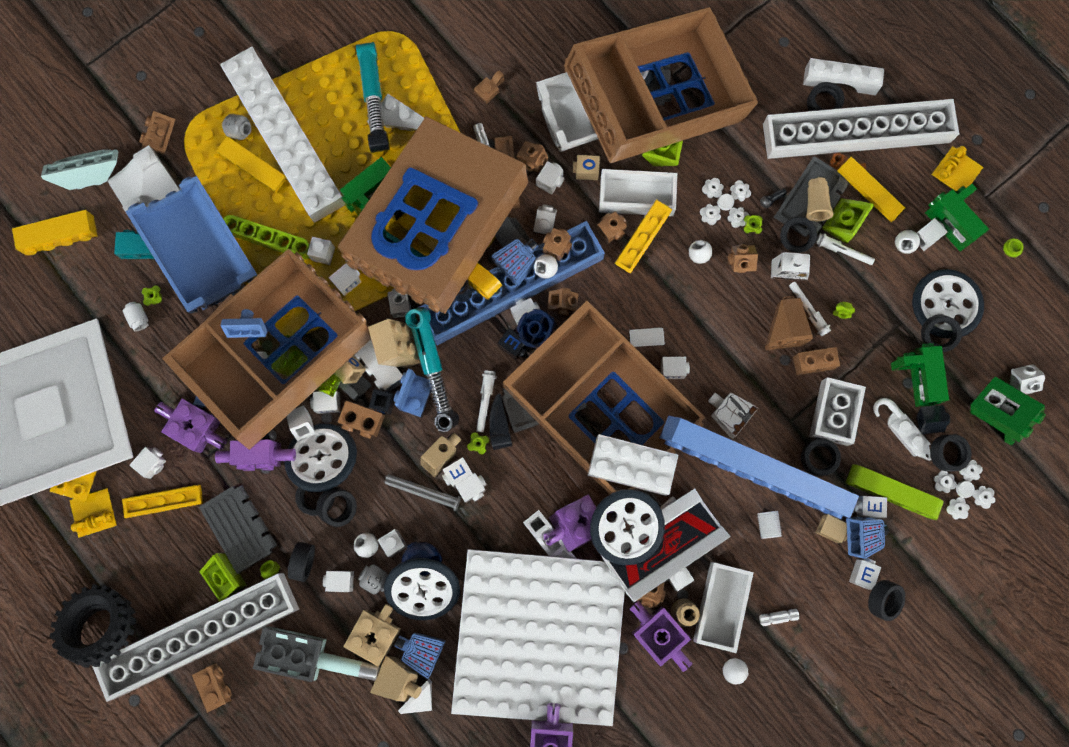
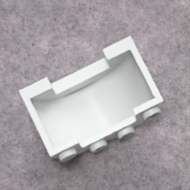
[536,72,598,152]

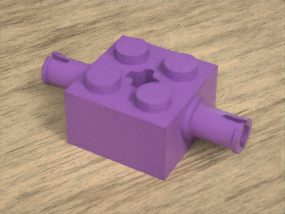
[155,399,227,453]
[215,440,296,471]
[543,494,614,552]
[629,601,693,672]
[530,703,573,747]

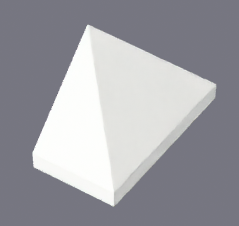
[398,679,432,714]

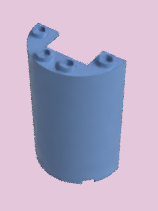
[125,176,257,313]

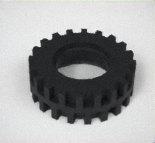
[50,584,136,668]

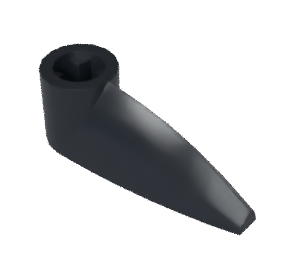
[490,393,513,450]

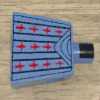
[492,239,539,287]
[846,517,889,559]
[395,633,446,679]

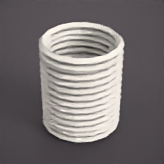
[757,511,782,539]

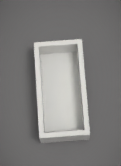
[599,169,677,216]
[588,434,678,495]
[693,562,754,653]

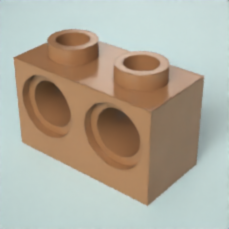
[793,347,840,376]
[338,401,385,439]

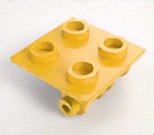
[931,146,984,191]
[50,471,97,502]
[69,488,117,538]

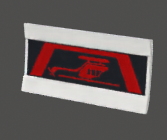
[601,489,731,602]

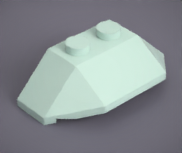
[41,149,118,190]

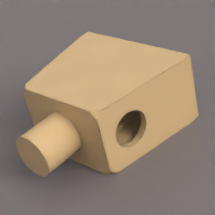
[421,432,461,477]
[370,656,422,702]

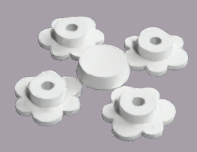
[700,178,751,228]
[934,460,995,519]

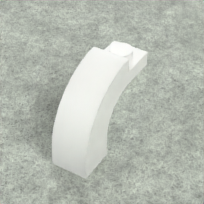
[523,510,576,559]

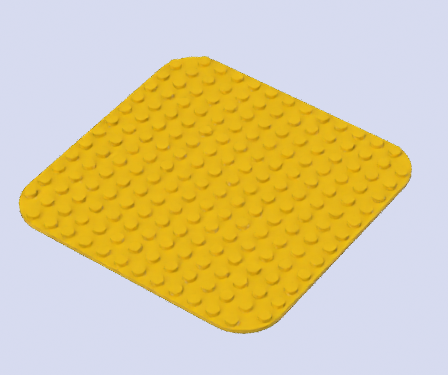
[184,31,496,337]

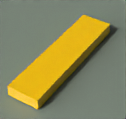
[216,137,287,192]
[837,157,905,222]
[615,199,672,274]
[122,485,203,518]

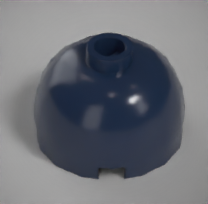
[517,309,557,349]
[402,542,443,579]

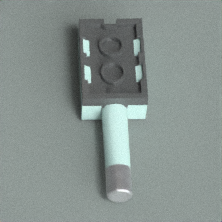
[253,626,380,682]

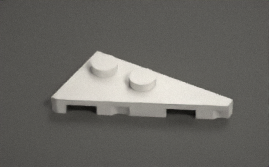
[367,94,424,131]

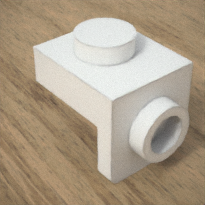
[533,205,557,234]

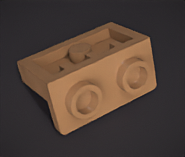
[139,111,176,154]
[192,664,232,713]

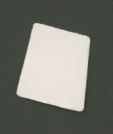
[629,328,665,347]

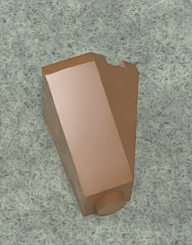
[765,296,813,351]

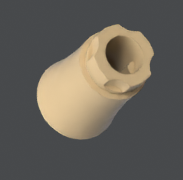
[806,177,834,221]
[670,599,700,627]

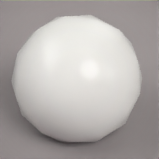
[895,230,920,254]
[689,240,712,264]
[534,254,558,279]
[354,533,379,558]
[723,658,748,685]

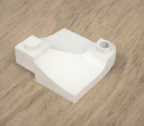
[107,145,180,214]

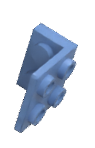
[393,368,432,418]

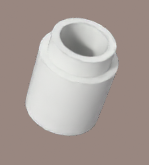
[123,302,148,331]

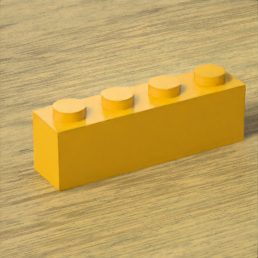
[12,210,98,255]

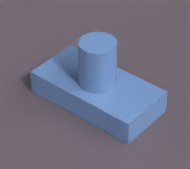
[220,309,267,338]

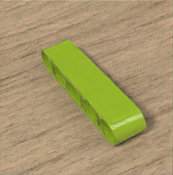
[223,215,310,260]
[846,464,944,520]

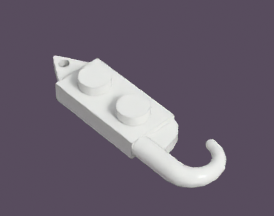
[873,398,931,461]

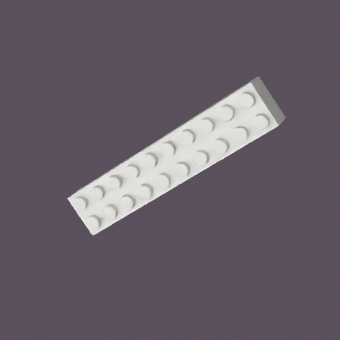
[220,47,345,223]
[763,99,959,159]
[93,573,300,702]

